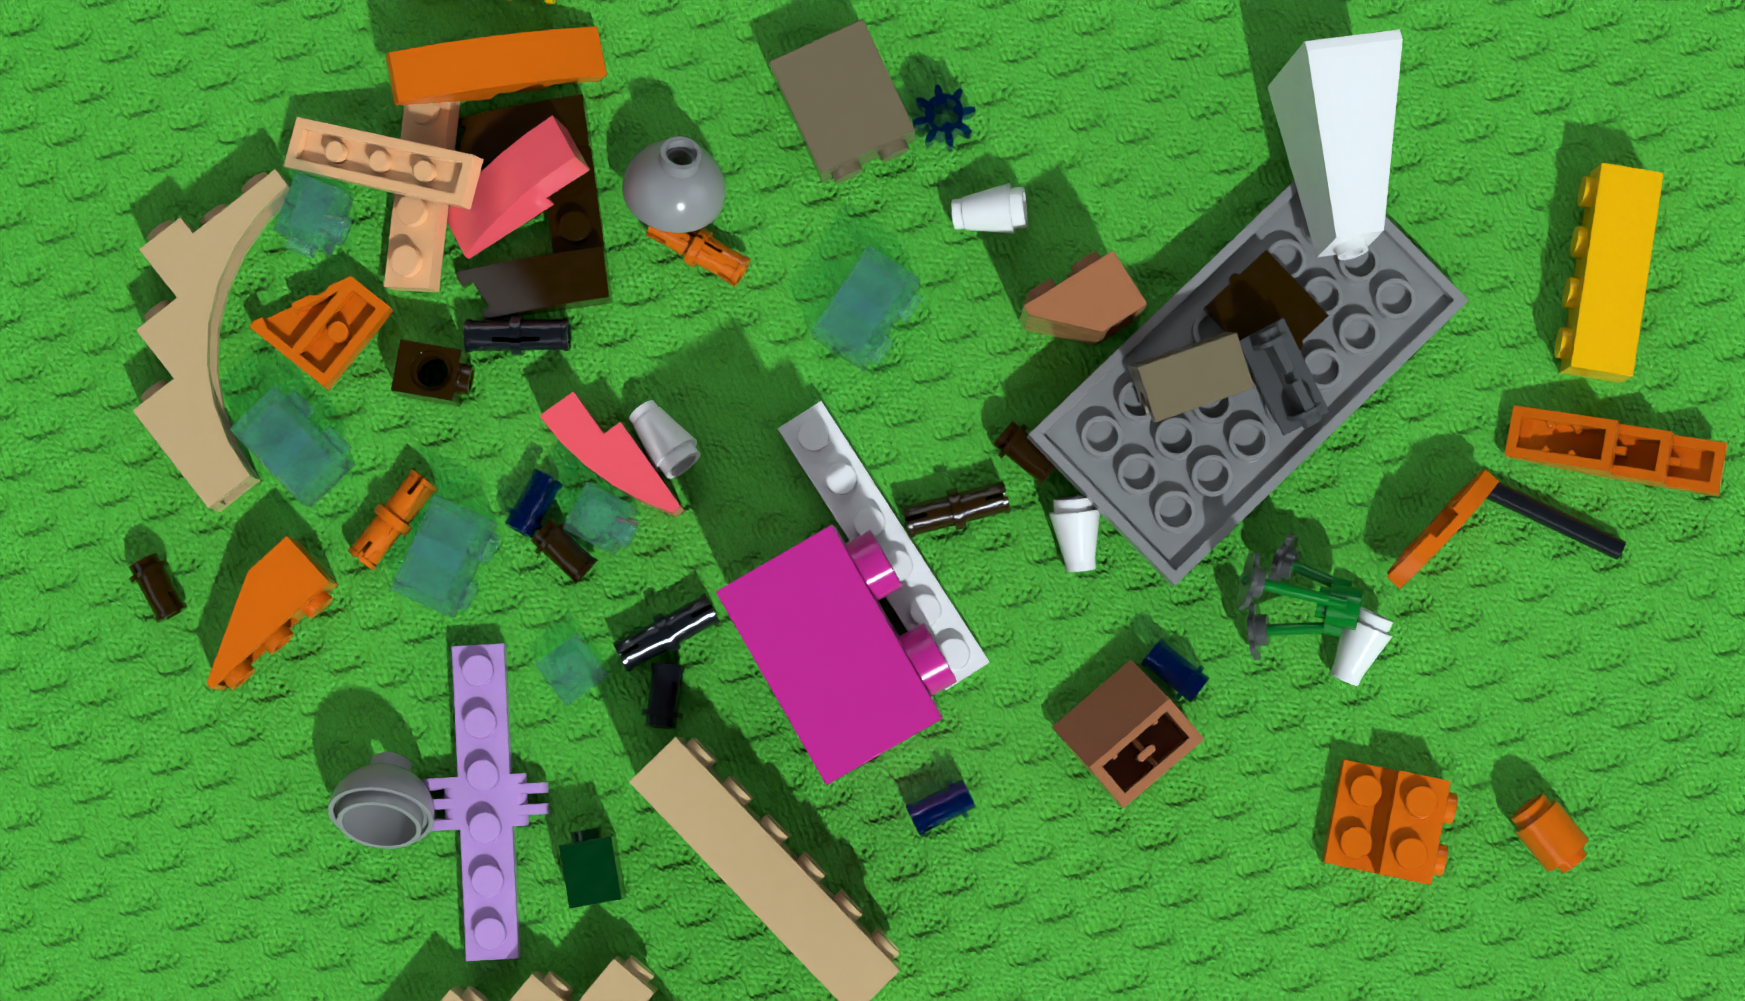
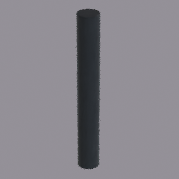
[1486,482,1626,560]

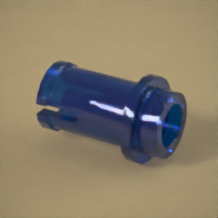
[504,469,563,539]
[1141,638,1210,702]
[906,779,976,836]

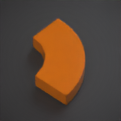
[1386,469,1499,589]

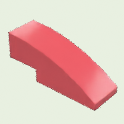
[447,115,590,259]
[539,392,684,517]

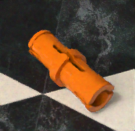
[646,226,751,287]
[347,469,438,571]

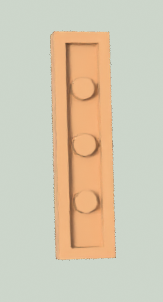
[384,101,460,292]
[284,117,484,210]

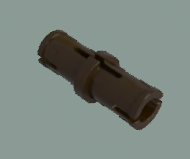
[902,480,1011,538]

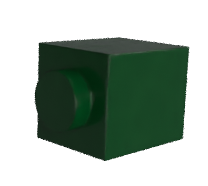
[559,827,626,909]

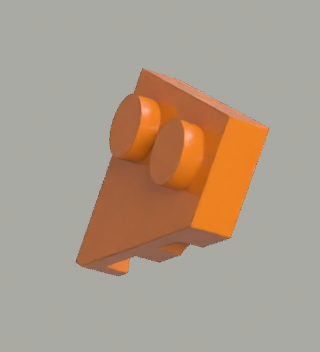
[249,276,394,391]

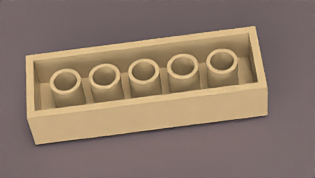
[629,737,900,1001]

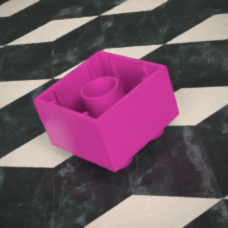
[716,525,957,785]

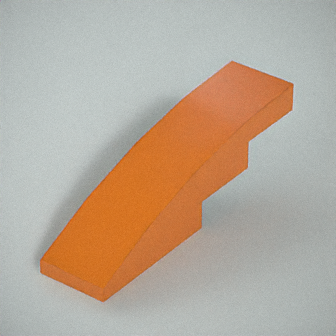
[385,26,607,106]
[1504,405,1728,497]

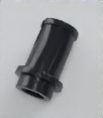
[641,663,685,730]

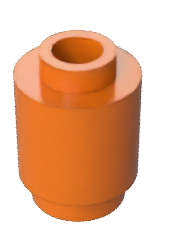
[1510,793,1589,873]

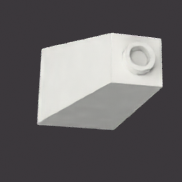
[1267,29,1403,260]

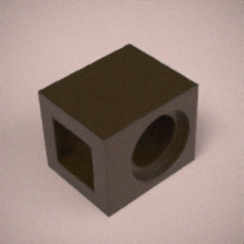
[391,339,475,407]

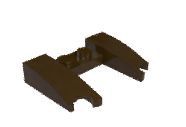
[456,94,613,320]

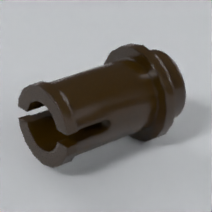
[993,421,1055,485]
[531,518,598,584]
[129,553,188,623]

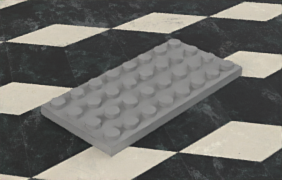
[1027,181,1469,587]

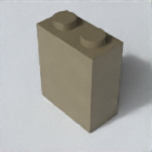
[769,19,915,184]

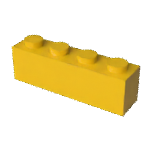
[1554,163,1664,383]

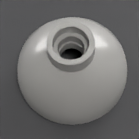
[622,136,726,233]
[328,752,435,849]

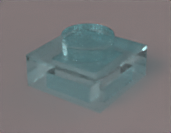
[535,633,610,706]

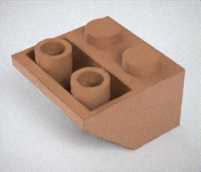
[1019,251,1147,346]
[1051,660,1204,808]

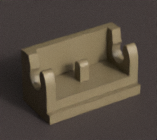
[1128,332,1255,422]

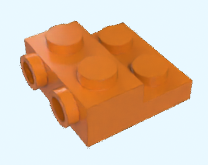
[1321,760,1458,885]

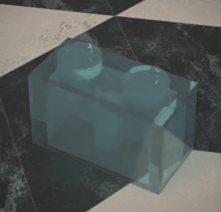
[811,245,923,372]
[229,385,356,507]
[390,495,500,618]

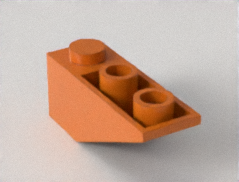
[206,536,338,690]

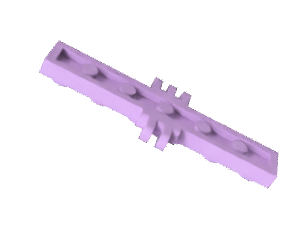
[423,643,550,961]

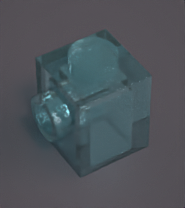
[274,172,354,259]
[563,482,640,556]

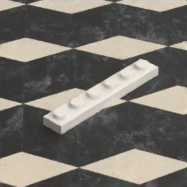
[778,401,990,691]

